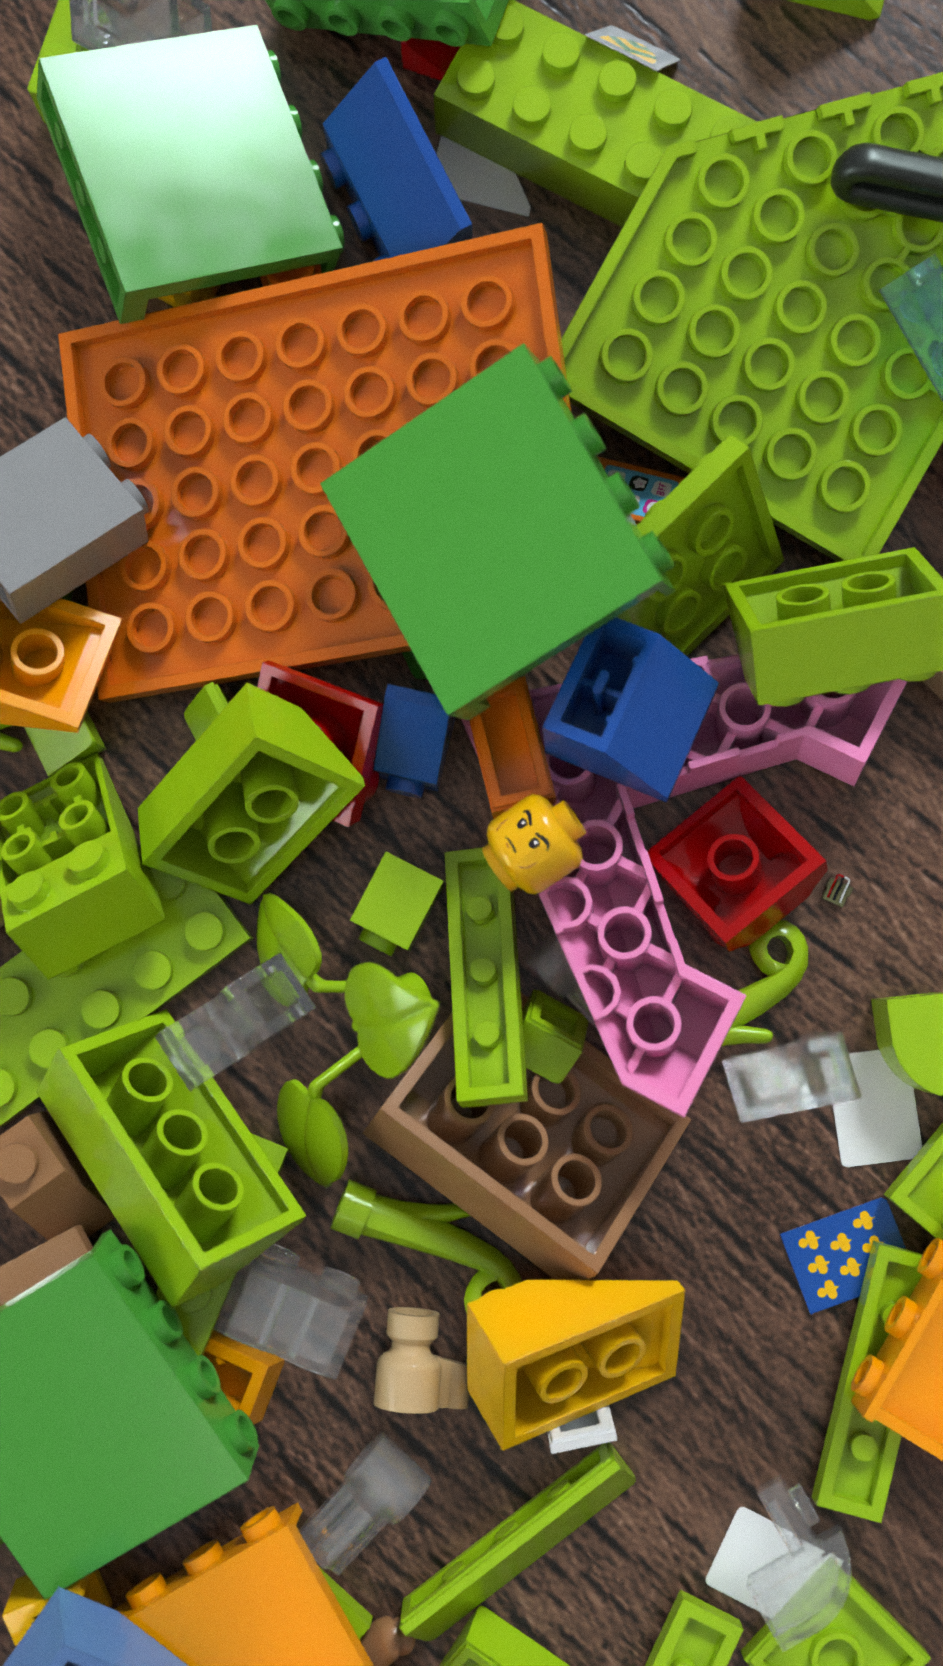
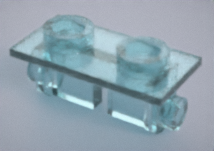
[879,254,943,402]

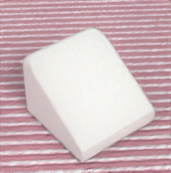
[547,1405,617,1454]

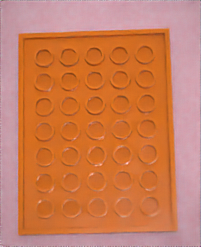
[58,223,571,703]

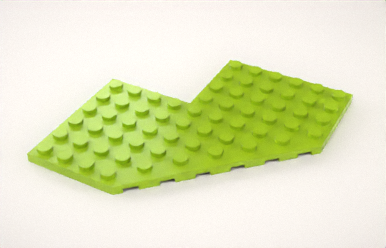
[561,72,943,562]

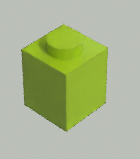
[350,851,445,957]

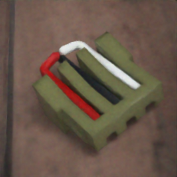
[821,874,854,908]

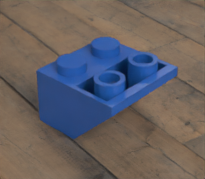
[542,617,719,803]

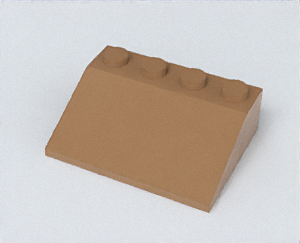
[362,992,691,1280]

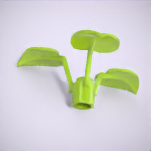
[256,893,439,1189]

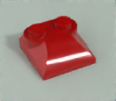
[257,660,383,827]
[648,775,828,952]

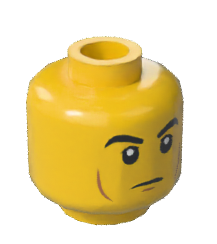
[482,794,586,894]

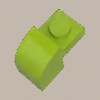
[871,992,943,1096]

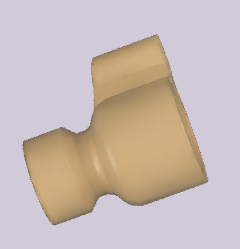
[373,1307,469,1414]

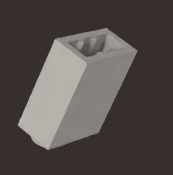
[0,417,149,624]

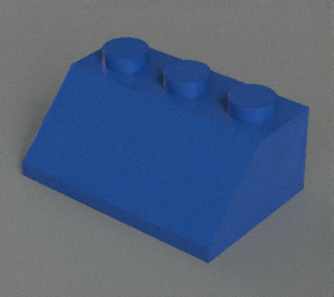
[320,57,473,261]

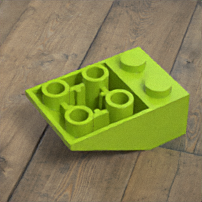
[0,752,165,980]

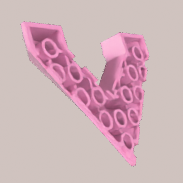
[461,654,908,1118]

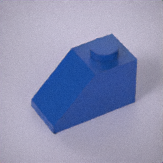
[374,684,455,798]

